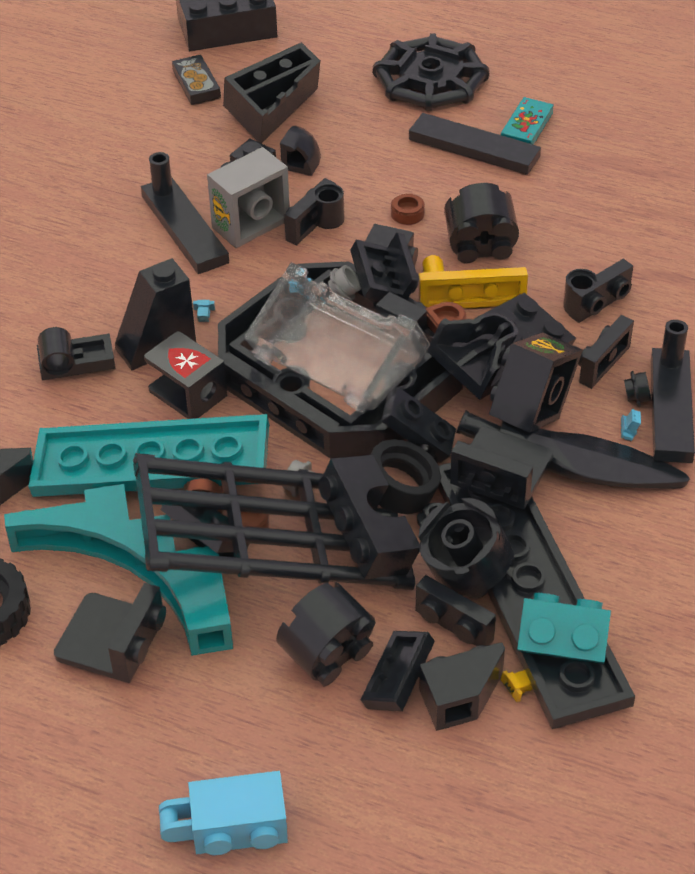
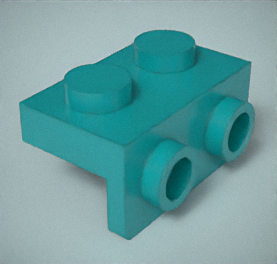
[517,593,611,664]

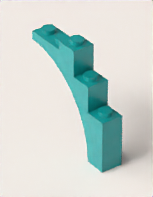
[4,484,233,656]

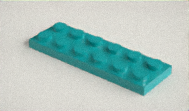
[28,414,270,497]

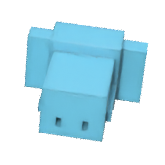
[193,300,215,322]

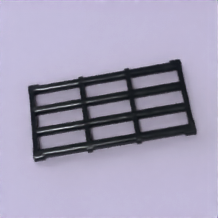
[133,453,415,590]

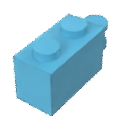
[158,771,288,855]

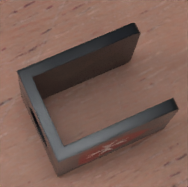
[144,331,227,419]

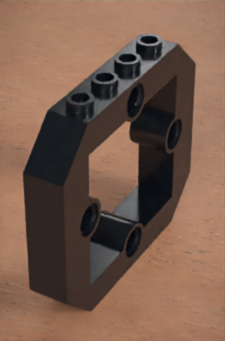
[218,261,463,459]

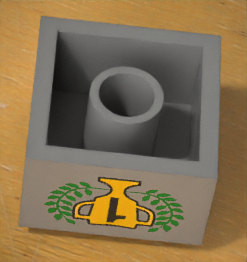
[207,147,290,248]

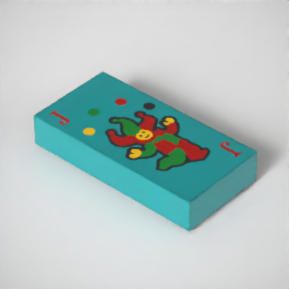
[501,97,554,145]

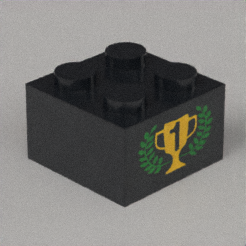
[489,332,583,433]

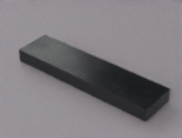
[409,113,541,175]

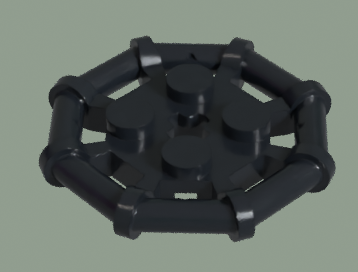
[372,33,490,111]

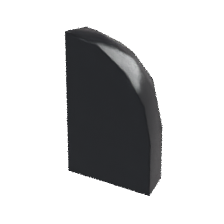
[280,125,321,176]

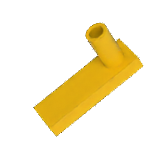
[419,255,528,308]

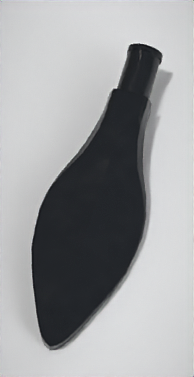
[456,410,690,489]

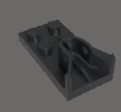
[427,293,576,400]

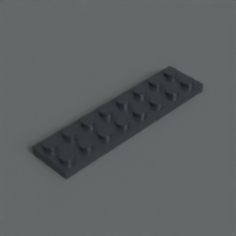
[438,463,635,729]

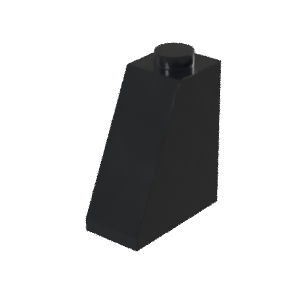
[115,258,196,371]

